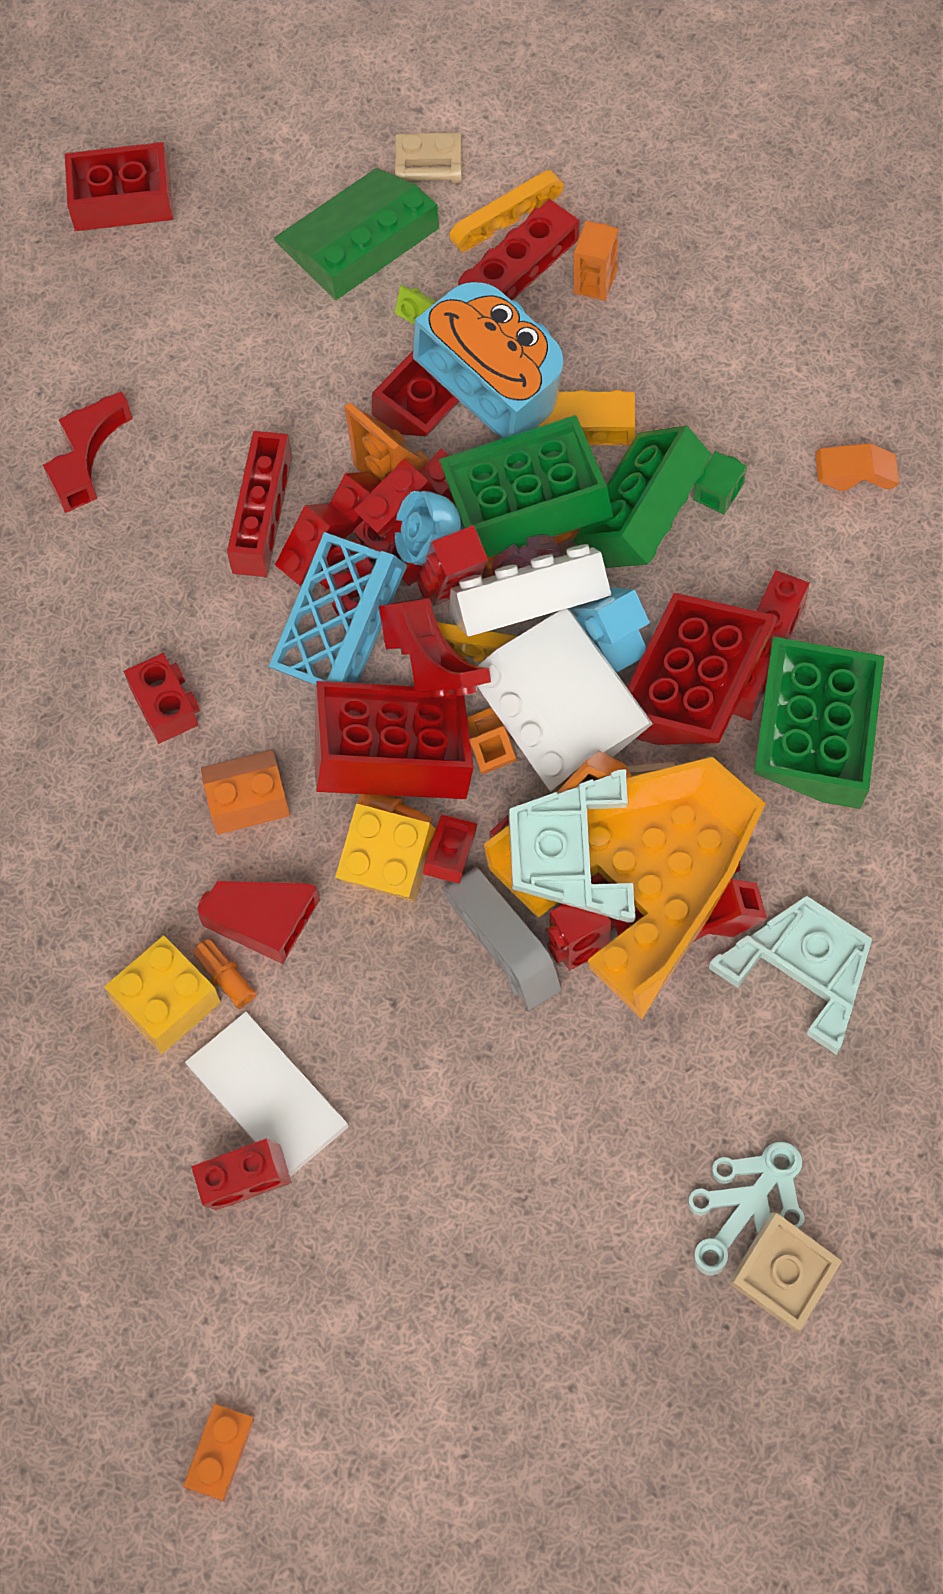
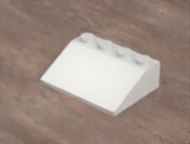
[449,544,612,637]
[477,608,653,792]

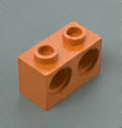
[573,220,619,301]

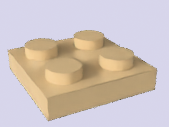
[728,1212,842,1332]

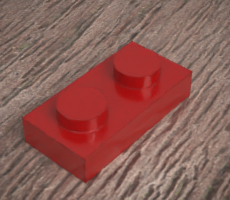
[422,814,478,884]

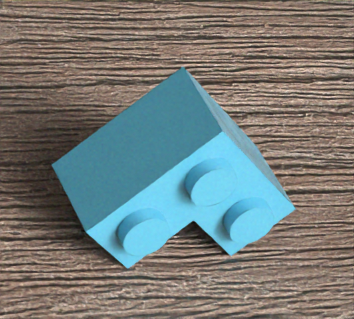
[570,587,650,673]

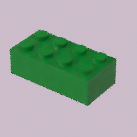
[573,425,712,568]

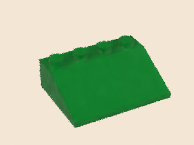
[273,168,439,301]
[439,415,613,558]
[754,637,885,809]

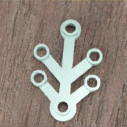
[688,1142,805,1275]

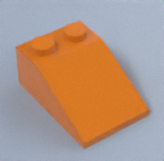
[344,402,429,481]

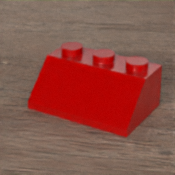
[371,351,460,437]

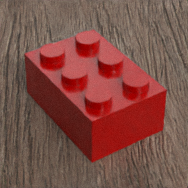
[65,142,173,231]

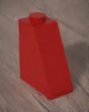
[197,881,320,964]

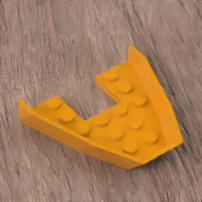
[484,757,766,1020]

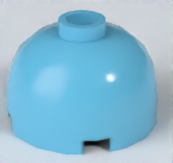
[395,491,463,565]

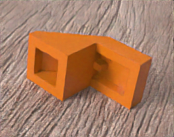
[815,443,899,491]
[467,707,518,775]

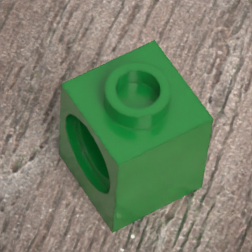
[693,451,747,515]

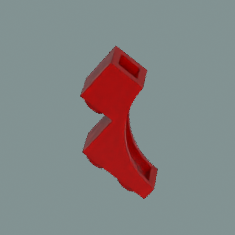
[42,391,133,513]
[354,448,454,538]
[275,471,382,586]
[379,598,491,697]
[614,879,767,942]

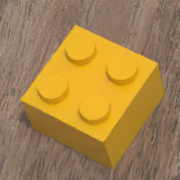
[335,803,436,902]
[104,935,221,1054]

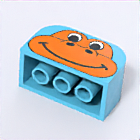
[413,282,563,439]

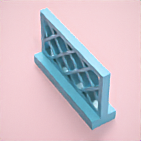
[268,532,407,686]

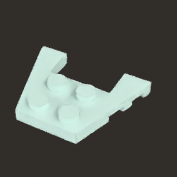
[509,770,635,922]
[709,896,872,1055]

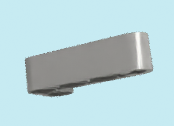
[442,867,561,1012]

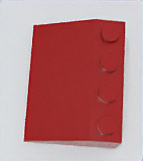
[627,593,777,745]
[315,681,474,799]

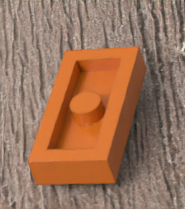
[183,1404,255,1502]

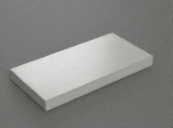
[185,1012,348,1177]

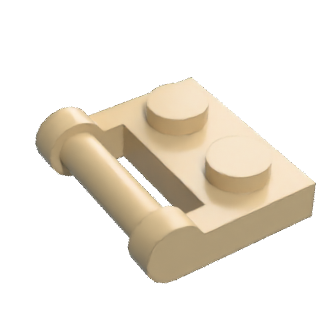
[395,132,462,184]

